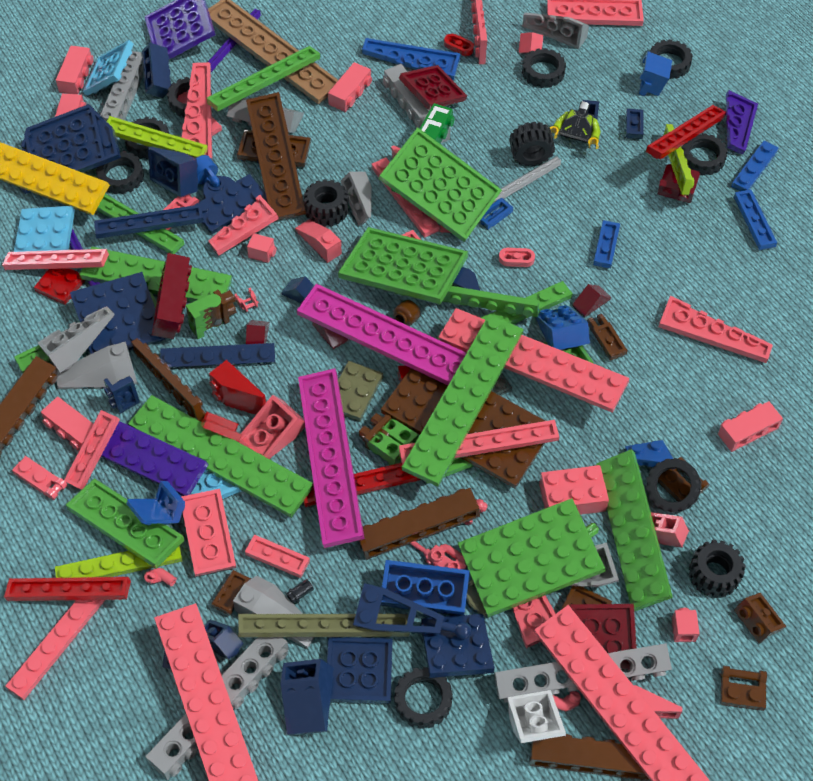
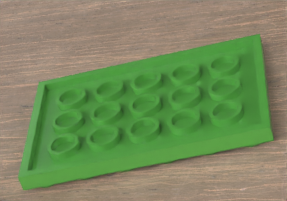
[378,127,502,242]
[338,227,468,304]
[458,498,606,617]

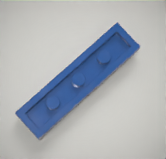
[731,141,779,191]
[734,189,777,250]

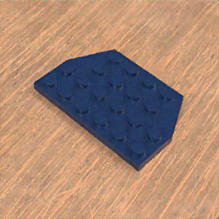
[21,104,121,194]

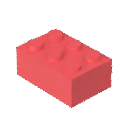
[539,465,609,515]

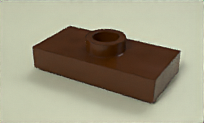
[211,570,251,616]

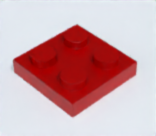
[34,268,86,305]

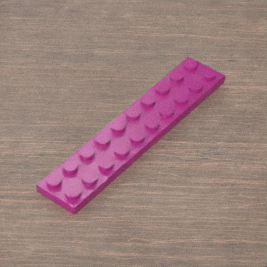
[297,284,467,385]
[298,368,365,548]

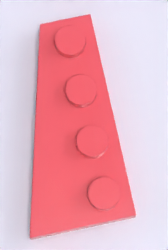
[209,195,279,256]

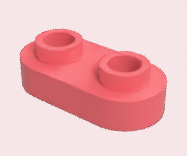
[499,248,535,267]

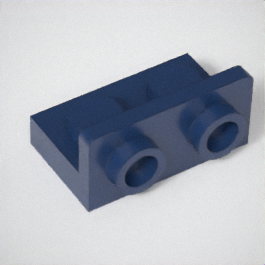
[103,376,140,414]

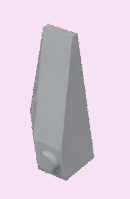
[522,13,589,49]
[56,341,137,389]
[233,576,315,649]

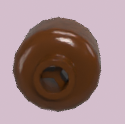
[393,300,420,326]

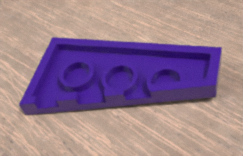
[726,90,758,155]

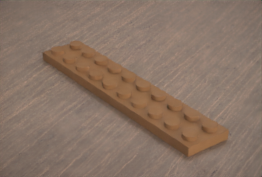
[208,0,338,104]

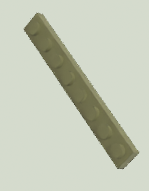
[238,614,410,637]

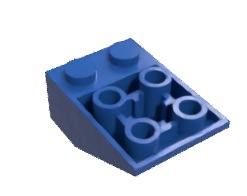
[535,305,590,350]

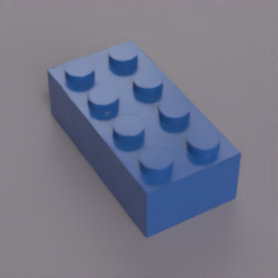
[381,560,470,616]

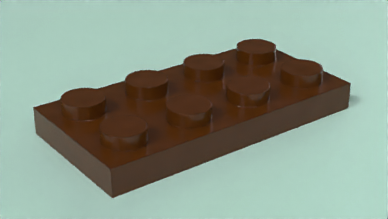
[237,130,311,168]

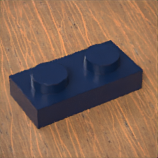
[626,109,644,139]

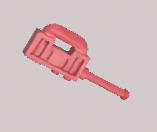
[410,542,467,570]

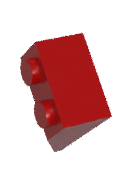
[209,360,266,415]

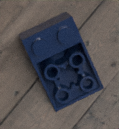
[281,659,334,735]

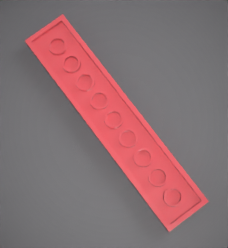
[438,308,629,413]
[154,603,258,781]
[534,605,710,781]

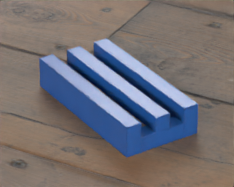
[480,198,513,230]

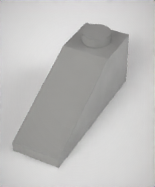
[340,172,372,226]

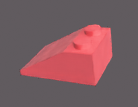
[239,395,305,459]

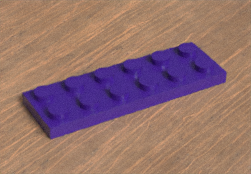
[101,421,209,496]

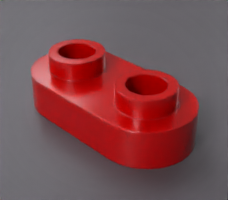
[444,34,474,56]

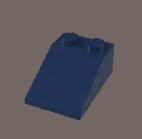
[148,147,198,197]

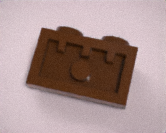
[734,592,786,643]

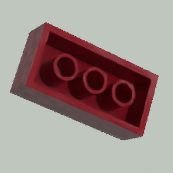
[151,253,192,340]

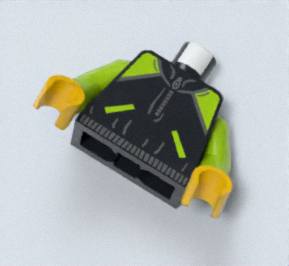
[550,101,601,149]

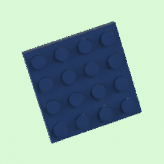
[70,272,166,354]

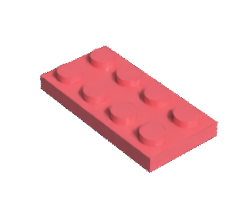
[182,489,236,577]

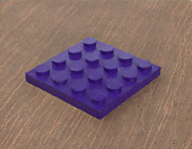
[144,0,216,59]

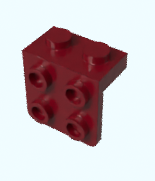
[657,164,700,203]

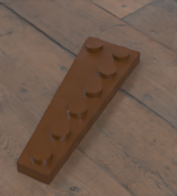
[131,338,206,422]

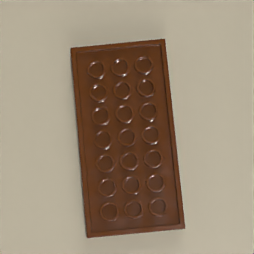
[381,368,545,489]

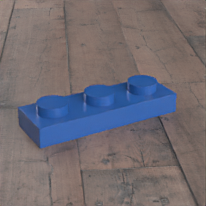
[593,220,620,269]

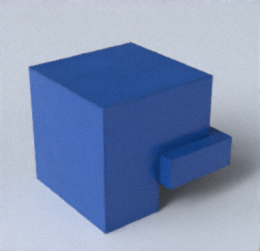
[639,52,672,96]

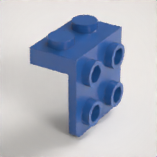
[126,481,185,525]

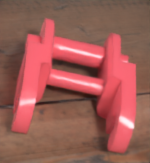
[234,288,259,312]

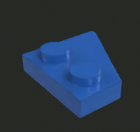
[625,440,673,470]

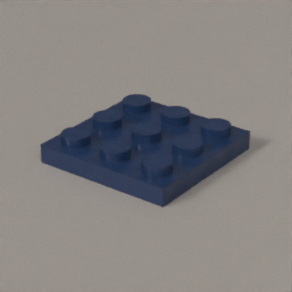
[420,614,495,678]
[327,637,393,704]

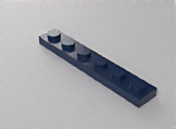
[94,204,204,239]
[160,343,276,367]

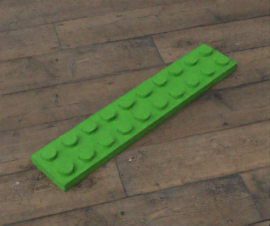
[402,314,524,487]
[128,395,314,518]

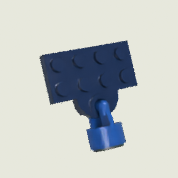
[195,155,268,235]

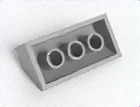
[227,98,304,133]

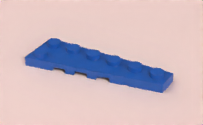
[362,38,460,81]

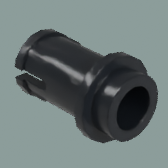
[286,579,314,604]

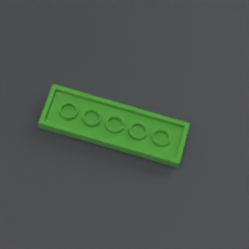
[66,478,184,569]

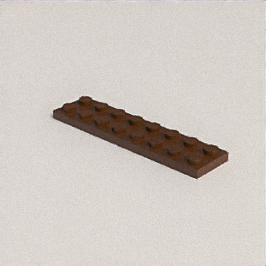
[246,92,306,221]

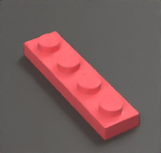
[64,410,120,490]

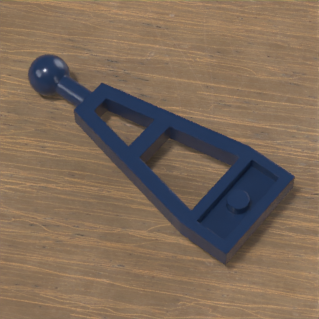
[353,583,472,639]

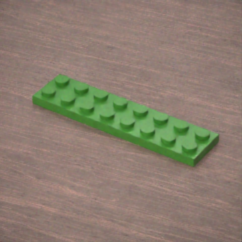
[80,246,232,302]
[596,449,673,611]

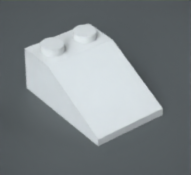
[508,690,566,743]

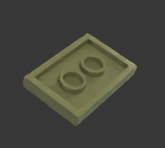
[338,361,383,422]

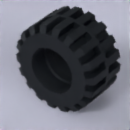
[509,122,555,166]
[304,179,349,227]
[688,540,746,598]

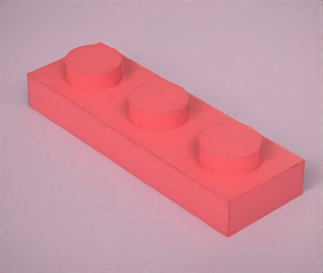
[245,535,310,578]

